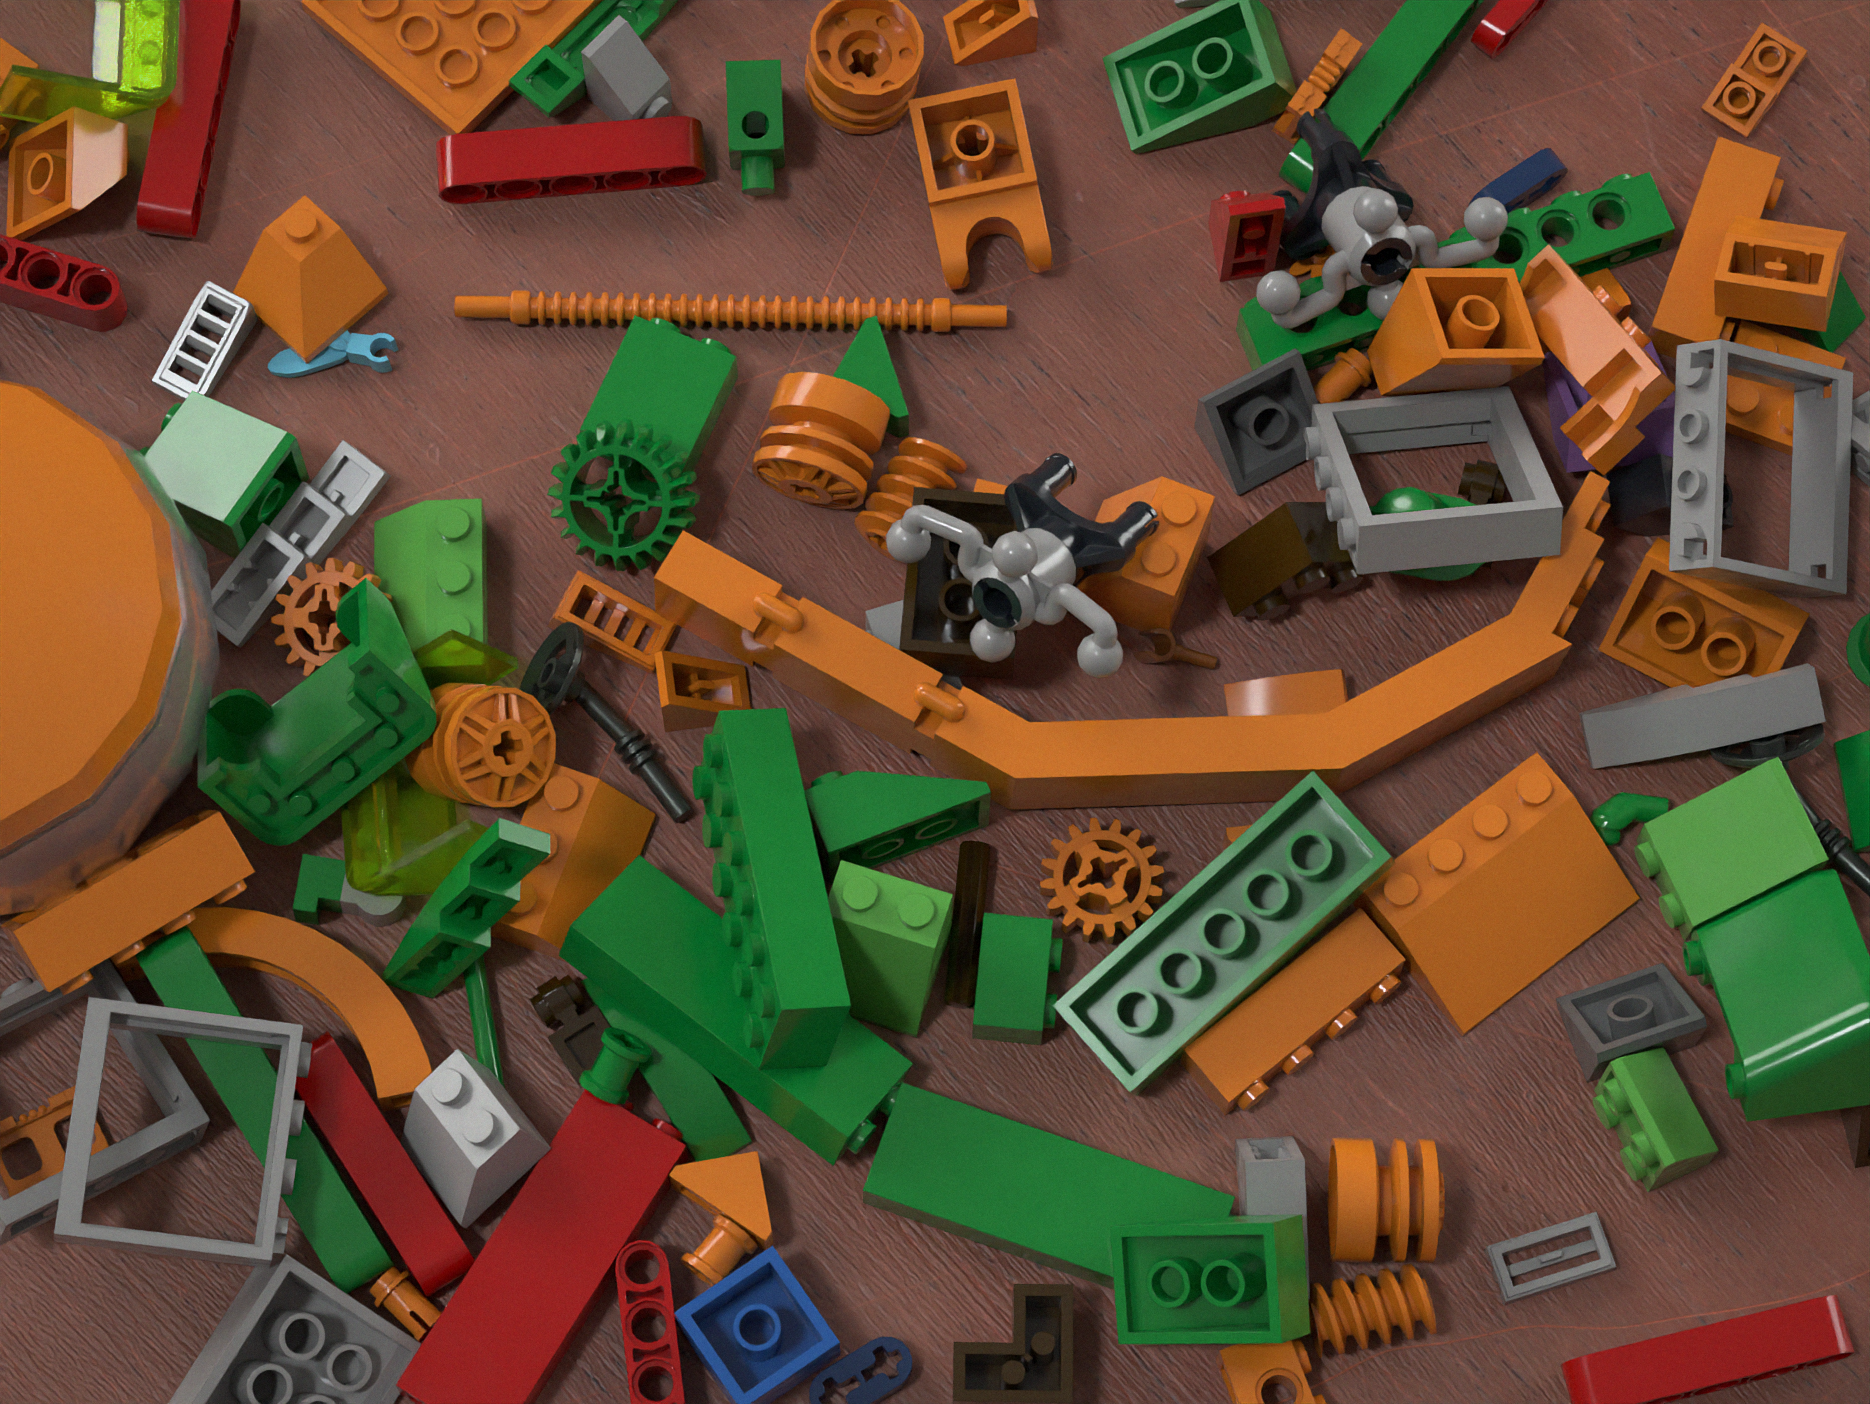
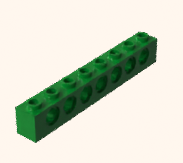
[1236,172,1675,372]

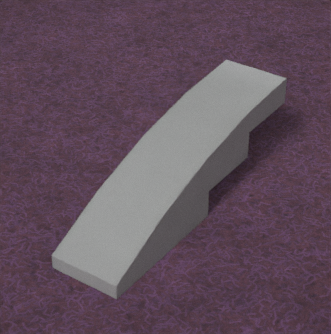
[195,440,391,647]
[1579,663,1826,769]

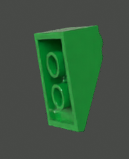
[1102,0,1297,154]
[804,771,991,885]
[1110,1214,1310,1344]

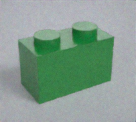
[972,913,1063,1045]

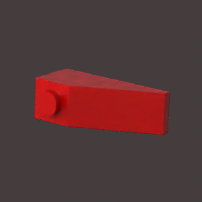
[1208,191,1286,282]

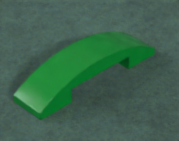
[508,0,678,118]
[580,978,752,1162]

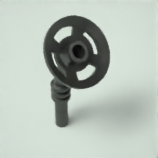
[519,622,693,823]
[1710,723,1870,897]

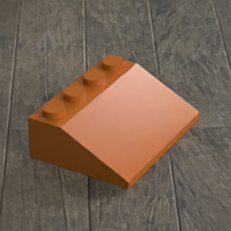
[1353,752,1640,1037]
[0,809,255,995]

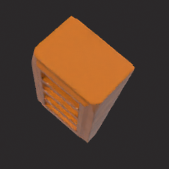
[547,570,677,674]

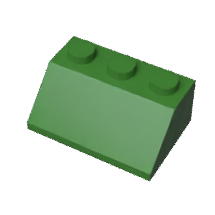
[374,499,488,683]

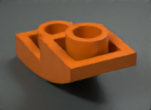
[1701,22,1807,139]
[1224,669,1348,716]

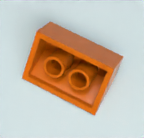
[1598,537,1810,688]
[491,763,656,963]

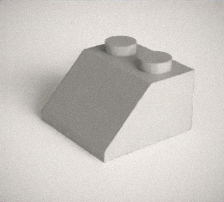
[400,1049,551,1228]

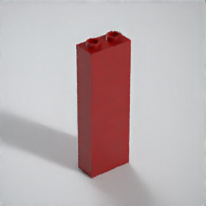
[396,1089,689,1404]

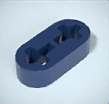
[1469,148,1568,214]
[809,1337,912,1404]

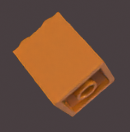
[1367,268,1545,396]
[1077,476,1215,632]

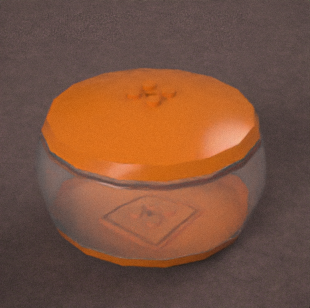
[0,380,220,916]

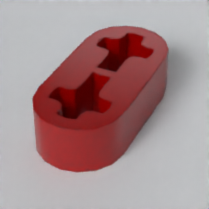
[1471,0,1548,59]

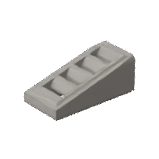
[152,281,258,401]

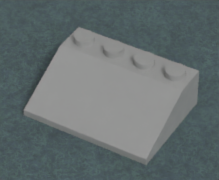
[168,1253,421,1404]

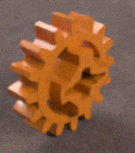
[271,558,393,677]
[1039,818,1164,944]

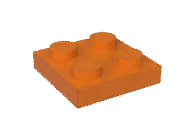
[1725,320,1846,456]

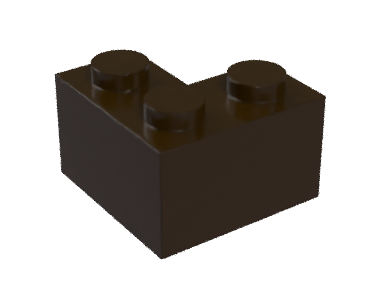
[1207,502,1363,621]
[952,1284,1073,1404]

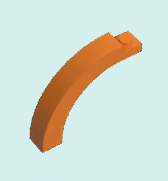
[117,907,433,1112]

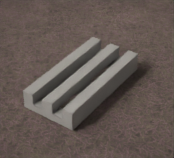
[1484,1212,1616,1305]

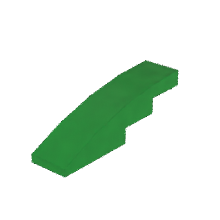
[382,818,550,999]

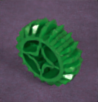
[547,419,700,571]

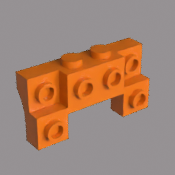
[1519,244,1675,476]

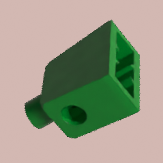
[725,59,785,196]

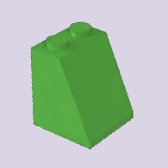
[1634,757,1829,942]
[828,860,953,1038]

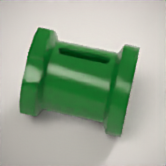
[579,1027,651,1105]

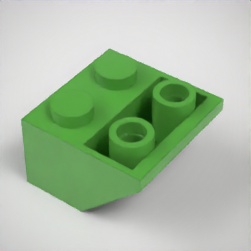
[1593,1047,1719,1192]

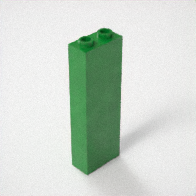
[559,855,913,1166]
[863,1082,1236,1290]

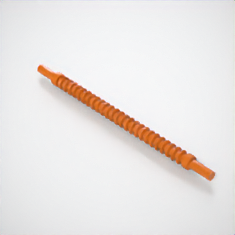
[454,290,1007,332]

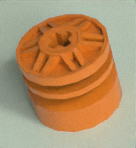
[804,0,924,134]
[752,372,890,510]
[405,683,556,808]
[1327,1138,1445,1263]

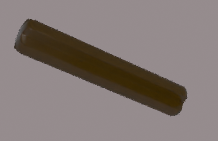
[944,841,990,1008]

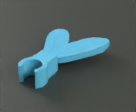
[268,330,399,378]

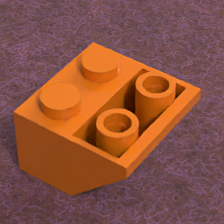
[1714,215,1847,332]

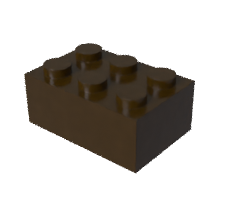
[899,487,1018,680]

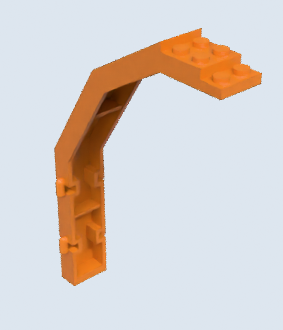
[654,471,1611,809]

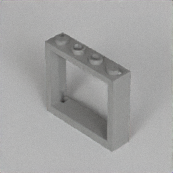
[1669,339,1853,598]
[1303,386,1563,574]
[0,959,210,1246]
[54,997,312,1268]

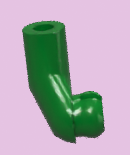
[1589,792,1668,846]

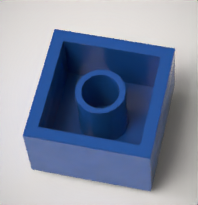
[674,1246,841,1404]

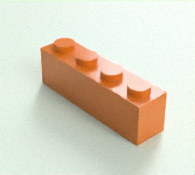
[1648,136,1784,359]
[1180,908,1406,1116]

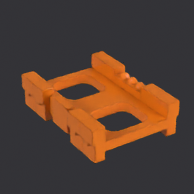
[1271,28,1363,145]
[0,1085,109,1197]

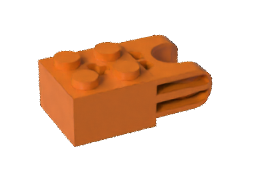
[908,78,1053,291]

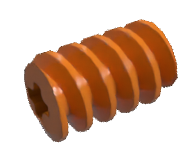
[854,437,967,563]
[1308,1263,1437,1359]

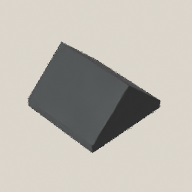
[1194,349,1319,495]
[1556,963,1707,1083]

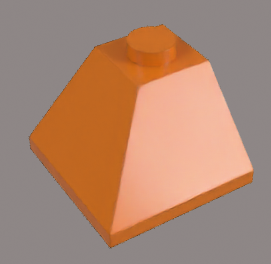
[6,106,130,241]
[233,195,389,364]

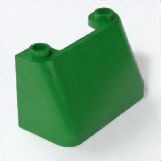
[198,578,437,846]
[1682,868,1870,1122]

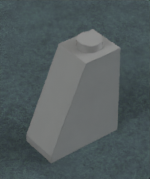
[1235,1136,1310,1299]

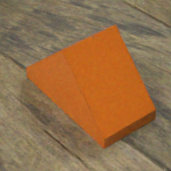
[943,0,1038,67]
[654,650,751,732]
[669,1151,773,1251]

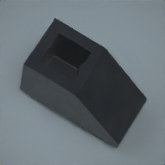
[1606,453,1734,537]

